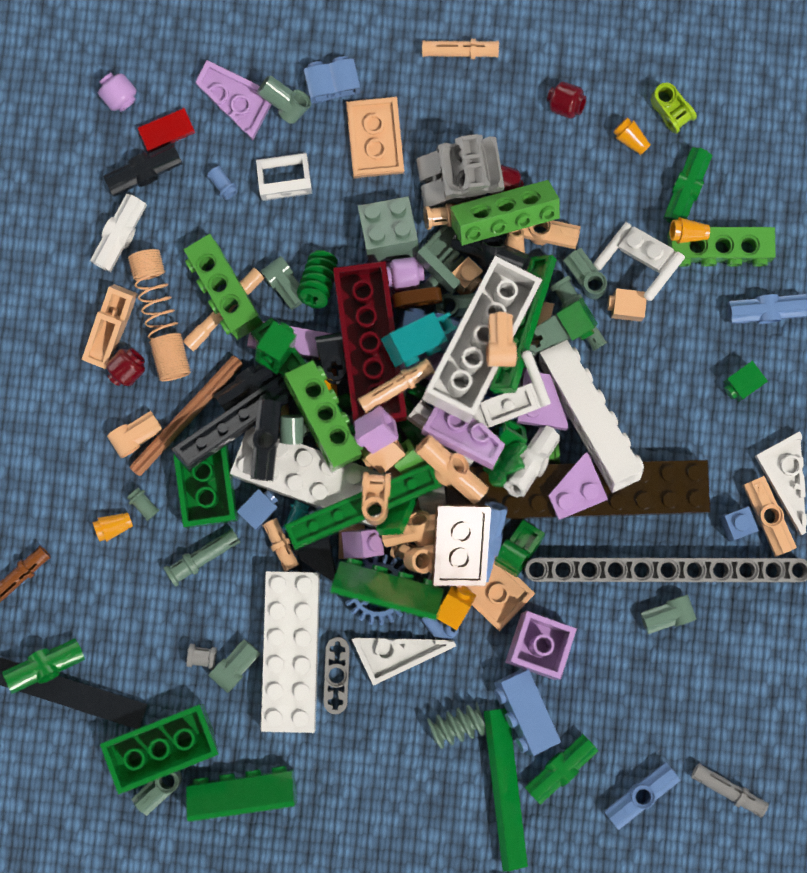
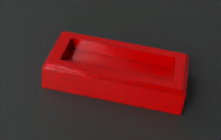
[138,108,195,153]

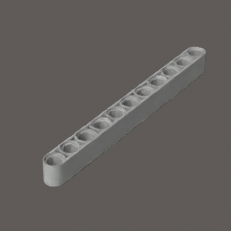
[523,558,807,582]

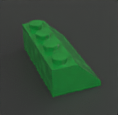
[100,704,219,795]
[186,765,298,822]

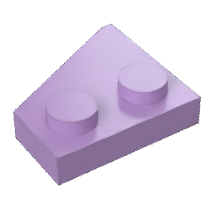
[517,370,568,431]
[548,453,608,520]

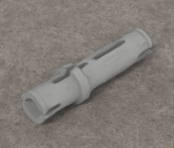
[691,763,769,818]

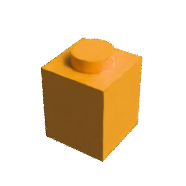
[437,586,476,630]

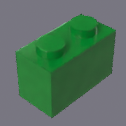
[255,321,297,374]

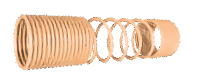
[127,249,191,382]

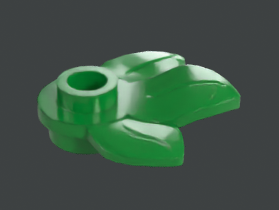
[483,442,527,487]

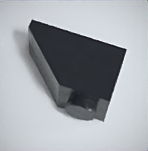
[292,536,336,581]

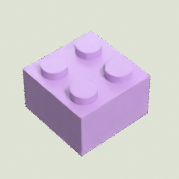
[505,611,577,680]

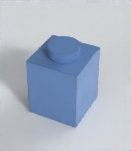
[237,489,279,531]
[719,506,759,541]

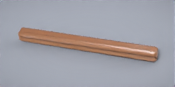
[130,356,243,476]

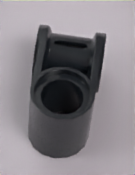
[315,332,347,385]

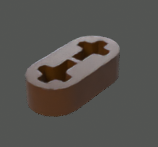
[392,287,443,310]

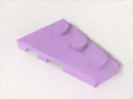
[195,60,272,140]
[421,407,505,470]

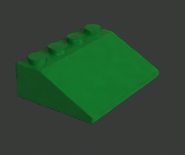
[330,558,444,620]

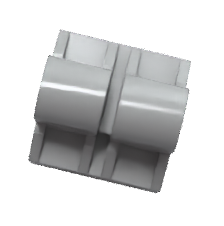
[416,134,504,208]

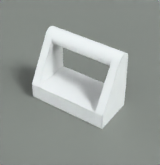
[256,153,312,201]

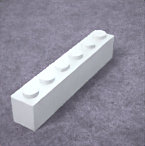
[538,340,644,493]

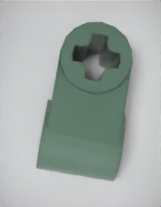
[529,315,571,356]

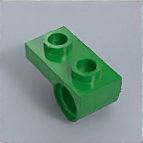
[495,520,545,578]

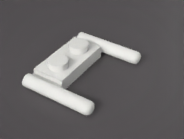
[593,222,685,301]
[473,351,551,428]

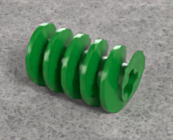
[297,250,338,309]

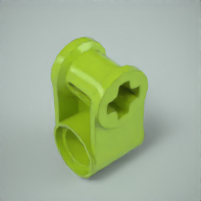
[651,83,697,134]

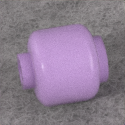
[98,73,137,112]
[386,257,424,293]

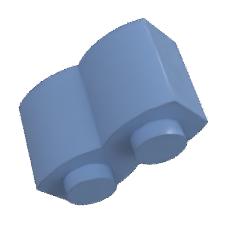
[304,56,360,103]

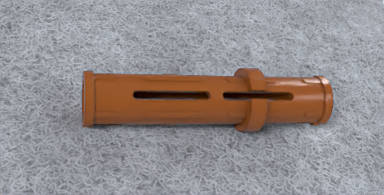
[0,545,51,602]

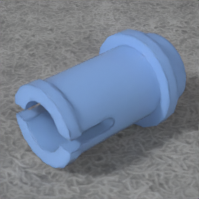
[207,166,238,200]

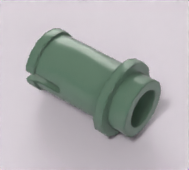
[127,487,159,521]

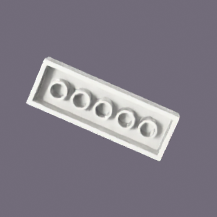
[422,256,542,424]
[230,427,394,529]
[261,571,320,733]

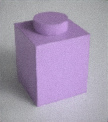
[354,406,398,454]
[342,529,384,558]

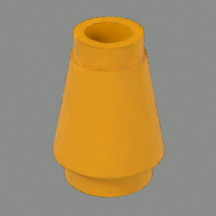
[613,117,651,155]
[669,218,710,244]
[92,512,133,542]

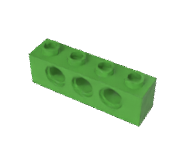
[450,180,560,246]
[668,227,776,267]
[184,234,263,340]
[284,361,363,472]

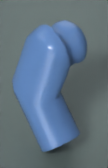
[420,617,459,639]

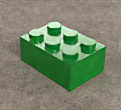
[173,444,238,529]

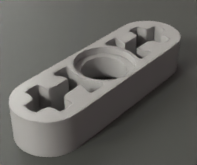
[324,637,350,714]

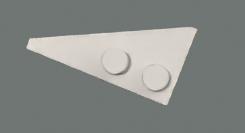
[755,431,807,535]
[352,638,456,686]

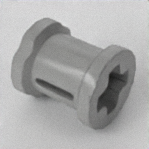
[187,644,217,670]

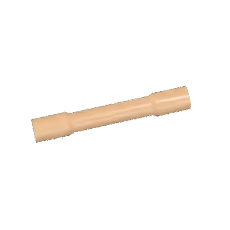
[183,268,265,352]

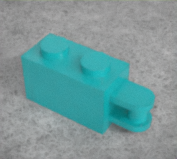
[381,312,458,368]

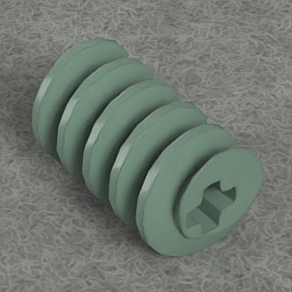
[427,702,485,749]

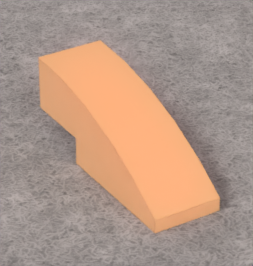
[82,284,138,369]

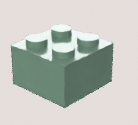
[358,196,419,263]

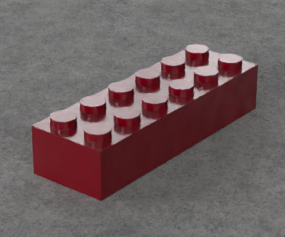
[333,261,407,427]

